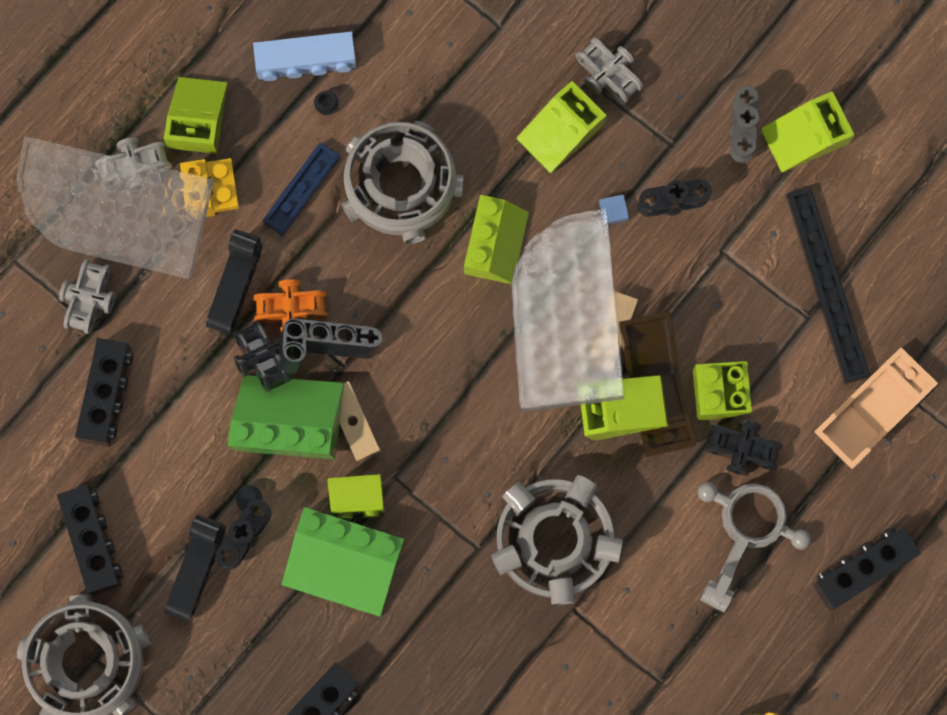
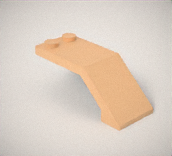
[814,348,938,469]

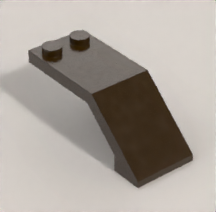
[619,311,697,457]

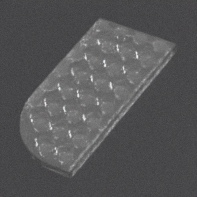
[17,136,214,279]
[512,209,625,412]

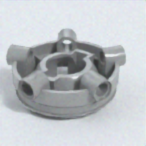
[341,121,464,244]
[491,475,623,605]
[17,594,151,715]

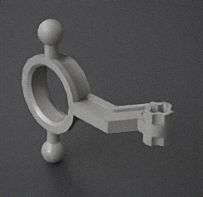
[697,482,811,613]

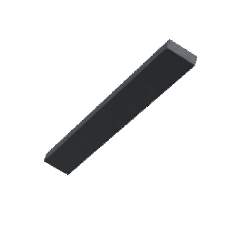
[786,187,871,384]

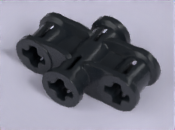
[637,179,712,217]
[233,321,291,392]
[705,420,783,476]
[216,499,272,570]

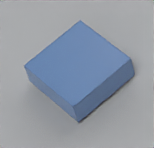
[599,195,629,225]

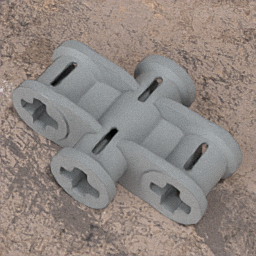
[575,38,643,105]
[96,137,172,193]
[59,259,116,335]

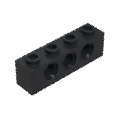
[75,338,134,447]
[57,484,124,595]
[813,527,921,611]
[287,662,360,715]

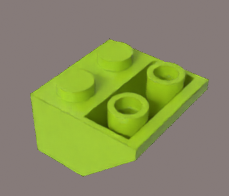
[692,361,752,421]

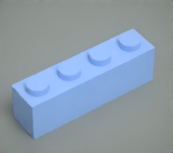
[253,32,356,81]

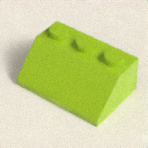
[464,195,529,285]

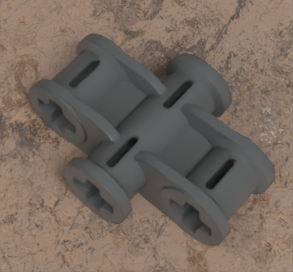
[730,86,759,163]

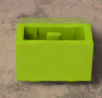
[164,77,228,154]
[517,81,607,174]
[760,91,854,173]
[578,376,668,441]

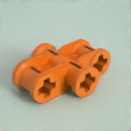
[254,279,328,334]

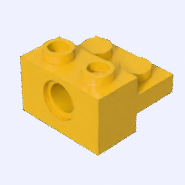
[180,158,239,219]

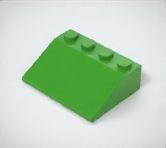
[228,375,344,460]
[281,507,405,617]

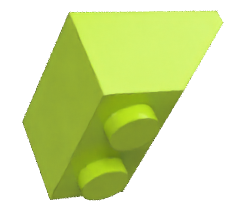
[328,474,384,520]

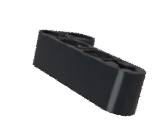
[206,229,263,335]
[278,319,382,374]
[164,514,226,622]

